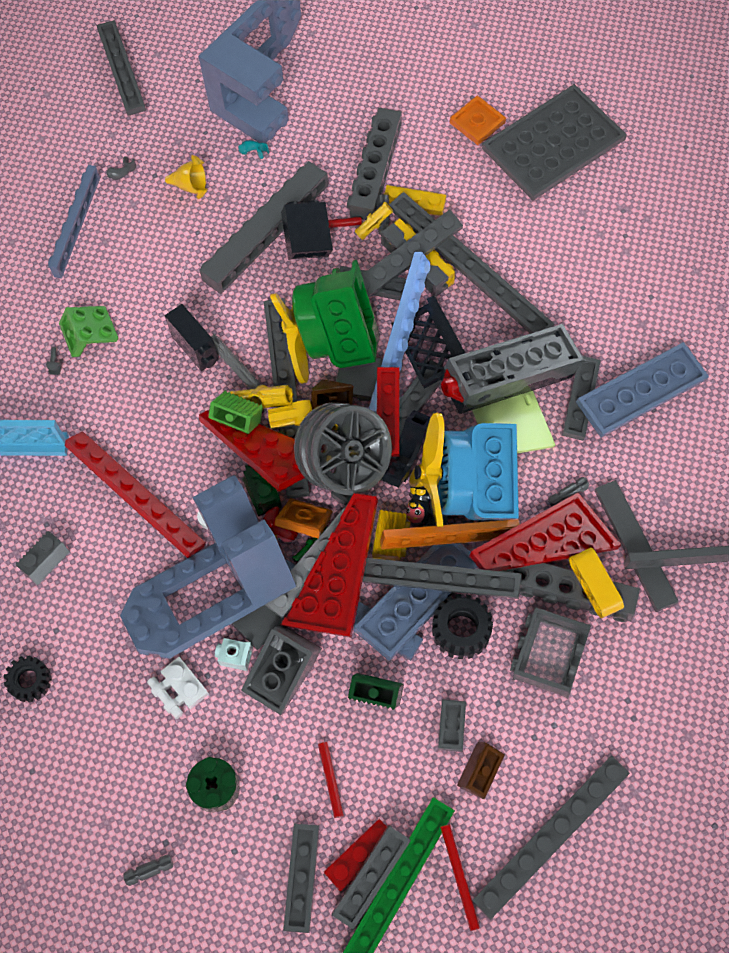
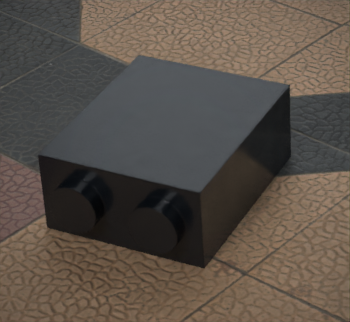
[281,200,333,260]
[164,304,219,372]

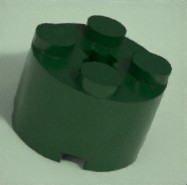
[186,757,240,813]

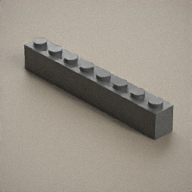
[199,161,328,294]

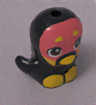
[406,487,431,524]

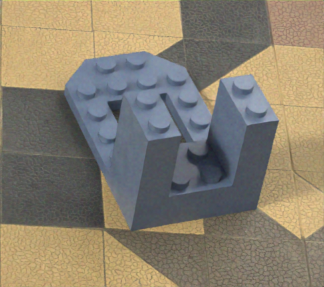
[198,0,301,143]
[120,474,297,659]

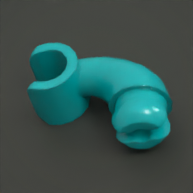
[238,140,270,159]

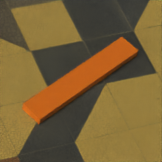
[380,519,520,549]

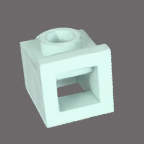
[215,638,253,671]

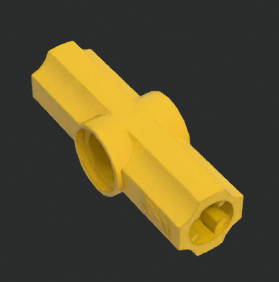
[229,385,293,408]

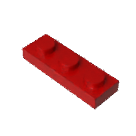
[324,818,387,892]

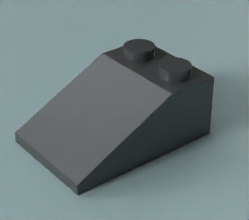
[241,625,322,715]

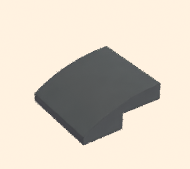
[336,358,383,401]
[232,605,289,650]

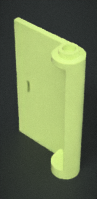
[472,391,555,453]

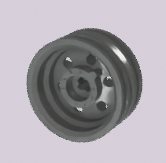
[294,402,392,495]

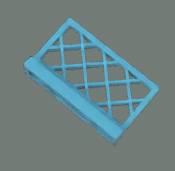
[0,420,69,456]

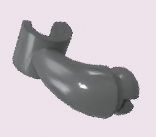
[106,156,136,180]

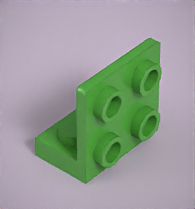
[59,306,118,357]

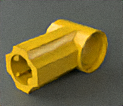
[268,400,312,429]

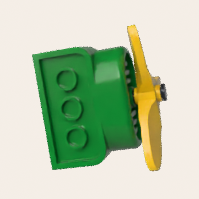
[270,260,380,384]

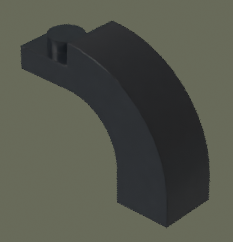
[381,410,430,488]

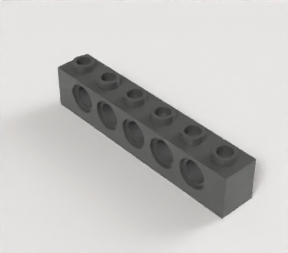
[347,108,402,220]
[501,563,640,622]

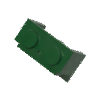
[242,465,282,517]

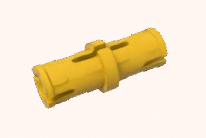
[354,202,394,240]

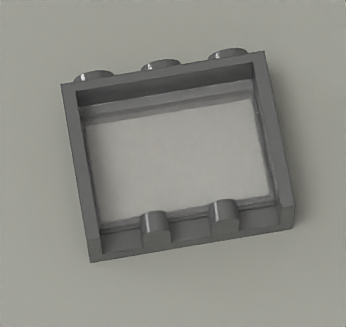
[510,607,591,699]

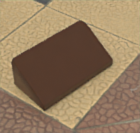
[457,742,505,800]

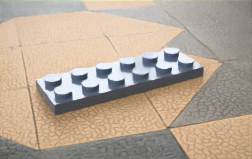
[576,342,709,438]
[354,543,478,661]

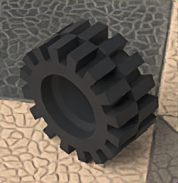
[4,656,52,702]

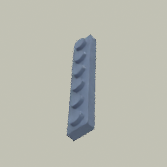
[48,165,100,279]

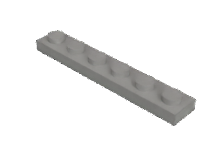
[265,502,349,619]

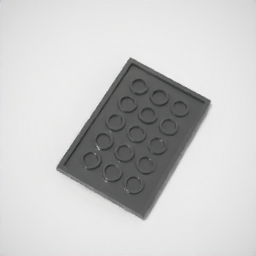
[482,84,627,201]

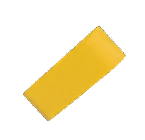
[569,548,624,618]

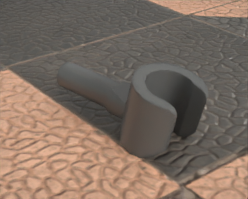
[46,347,61,375]

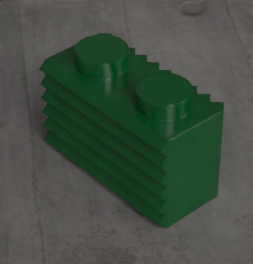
[348,673,404,710]

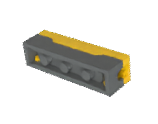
[381,218,455,297]

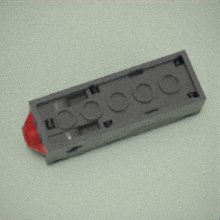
[440,324,584,414]

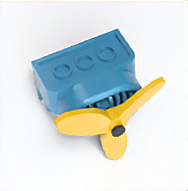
[409,413,519,527]

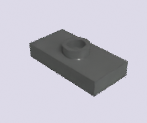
[438,699,466,752]

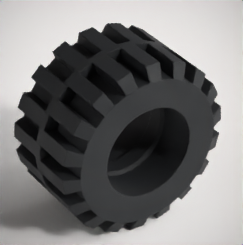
[432,594,493,659]

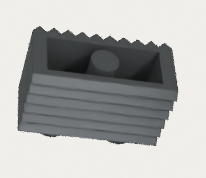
[16,531,70,586]

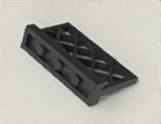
[391,295,465,389]

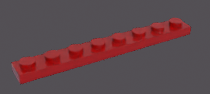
[65,431,206,558]

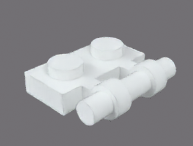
[147,657,209,719]

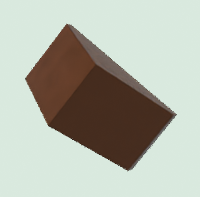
[311,379,354,410]

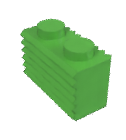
[209,390,263,434]

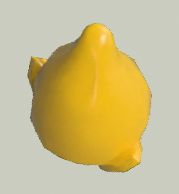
[165,155,208,199]

